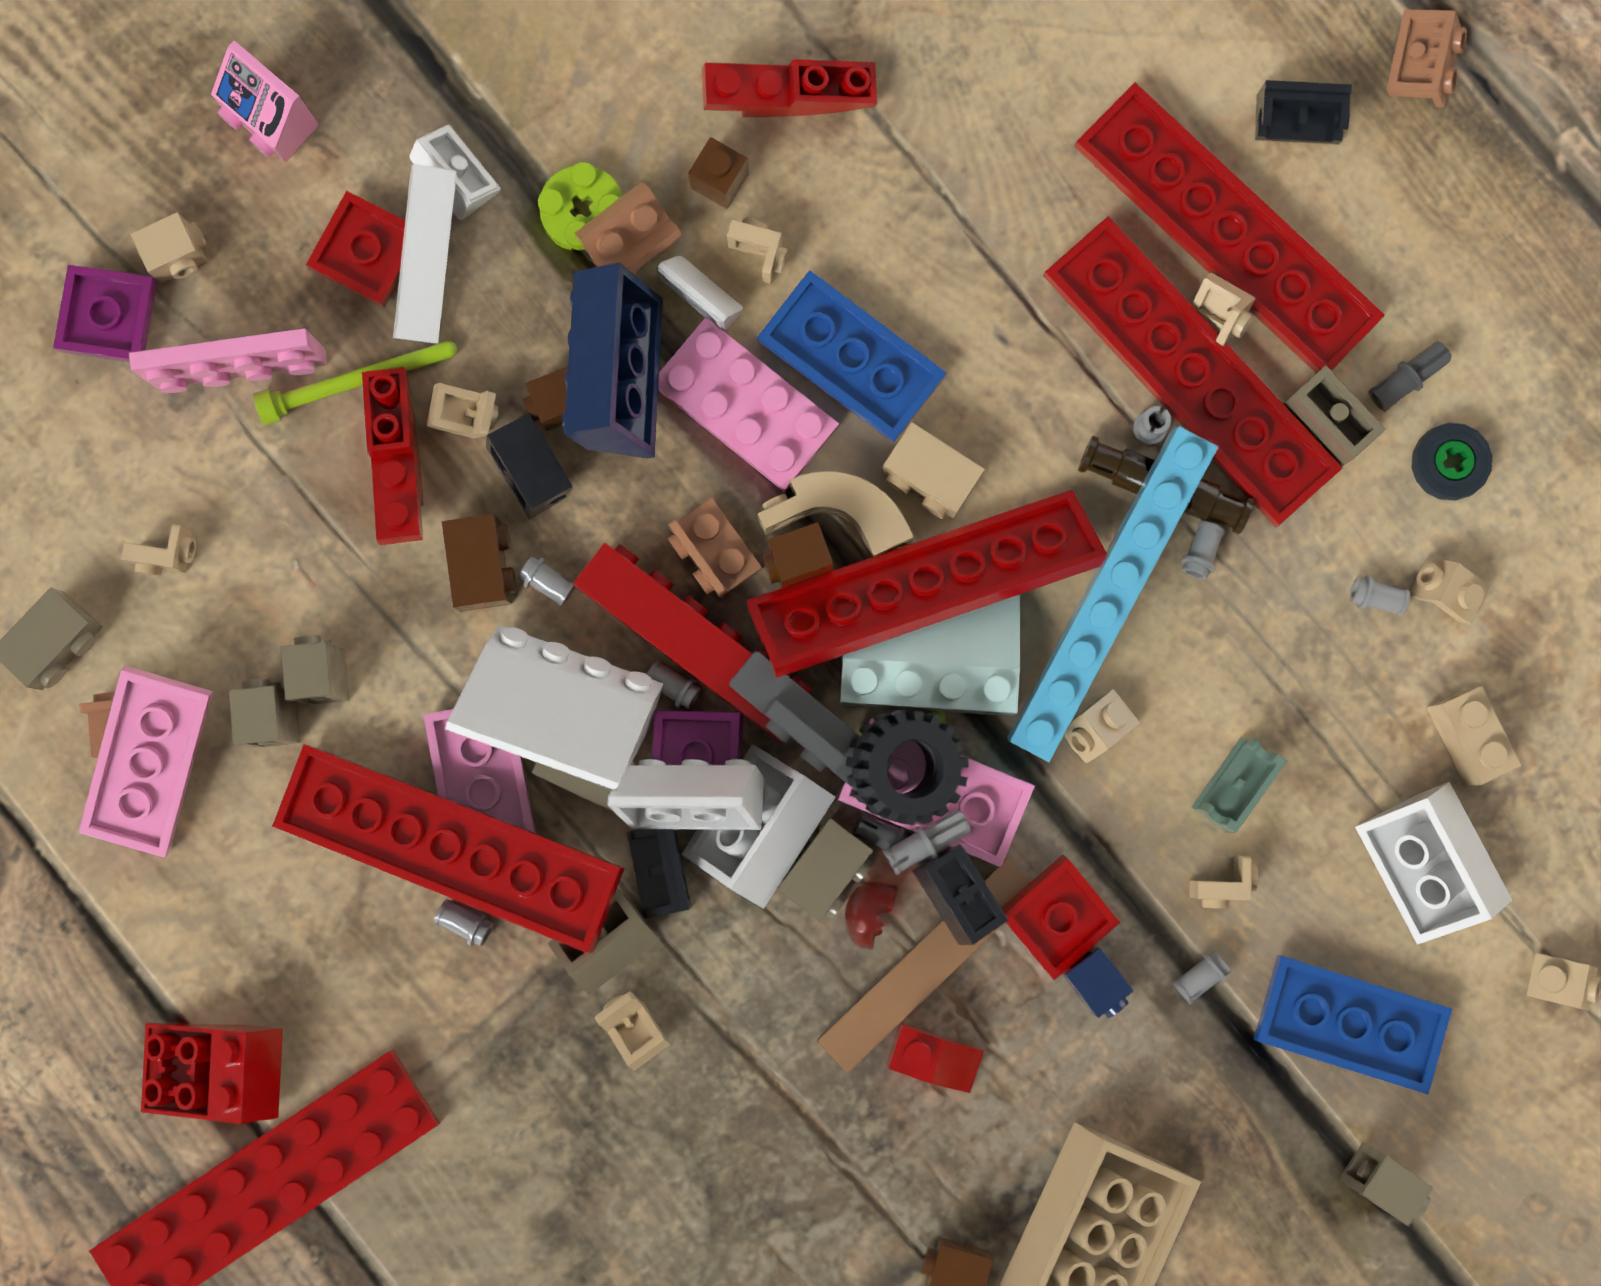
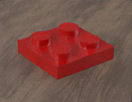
[306,190,405,308]
[1002,855,1120,981]

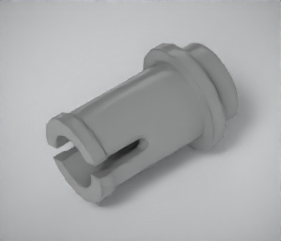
[1133,406,1171,445]
[1181,521,1225,580]
[518,556,575,607]
[1350,575,1410,616]
[647,659,702,709]
[434,899,494,947]
[1172,951,1231,1005]

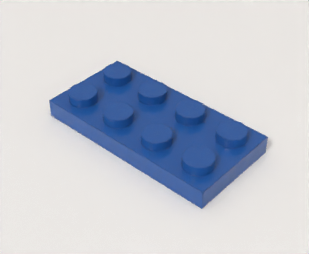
[757,270,947,443]
[1253,955,1452,1095]

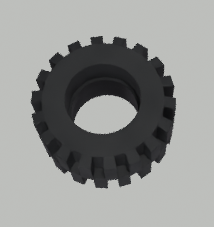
[846,710,969,825]

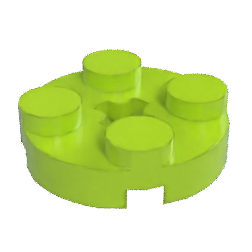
[538,162,623,250]

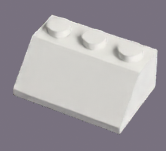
[682,744,835,909]
[608,759,764,830]
[1355,782,1513,945]

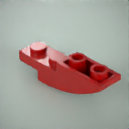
[702,59,877,118]
[362,367,424,545]

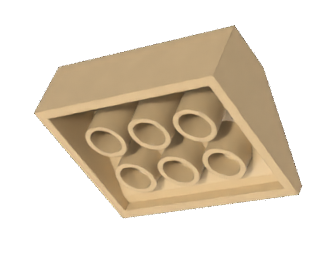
[999,1122,1201,1286]

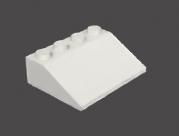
[445,625,663,791]

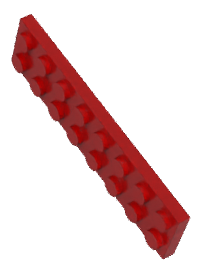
[1074,82,1385,374]
[1043,216,1343,528]
[746,489,1107,678]
[272,744,625,953]
[89,1049,440,1286]

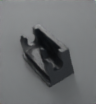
[1255,80,1352,145]
[486,413,573,520]
[626,829,692,918]
[912,844,1008,945]

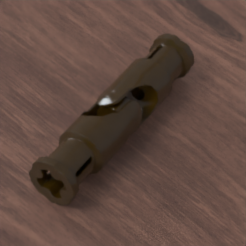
[1078,435,1254,534]

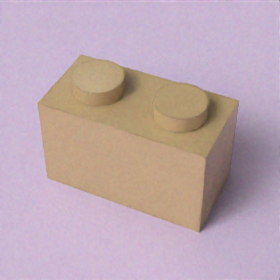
[881,422,985,519]
[1427,686,1521,786]

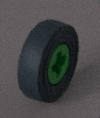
[1411,423,1493,501]

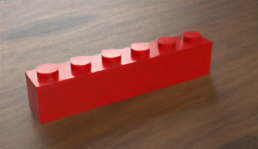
[573,542,812,745]

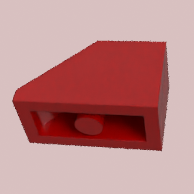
[886,1022,984,1093]

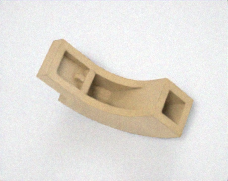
[758,471,914,558]

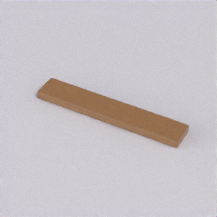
[817,858,1031,1074]

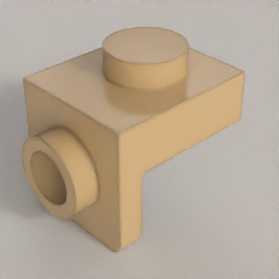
[727,218,788,284]
[1192,273,1255,346]
[426,383,498,439]
[121,524,196,577]
[1410,557,1490,625]
[1064,689,1140,763]
[1189,855,1258,909]
[1527,953,1601,1011]
[595,992,670,1071]

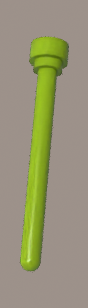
[253,341,457,426]

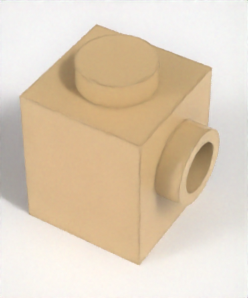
[130,212,207,283]

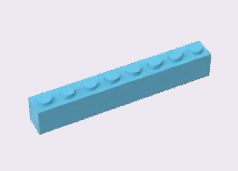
[1007,426,1218,762]

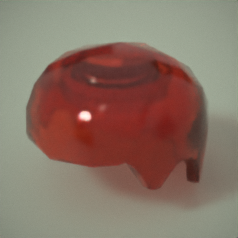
[844,882,898,950]

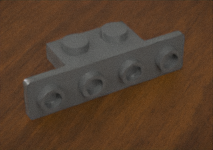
[729,652,891,791]

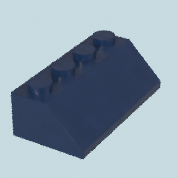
[562,262,663,459]

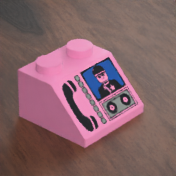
[211,40,319,162]

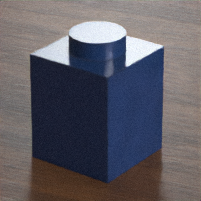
[1062,946,1133,1018]

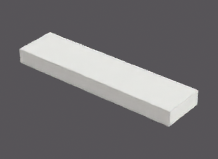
[393,164,457,344]

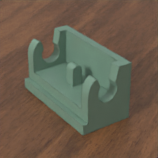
[1192,737,1287,833]

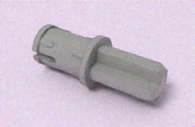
[883,811,971,875]

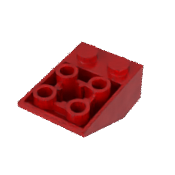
[141,1023,283,1124]

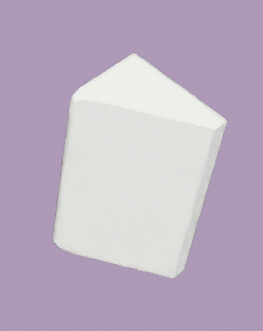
[410,124,501,220]
[658,256,743,332]

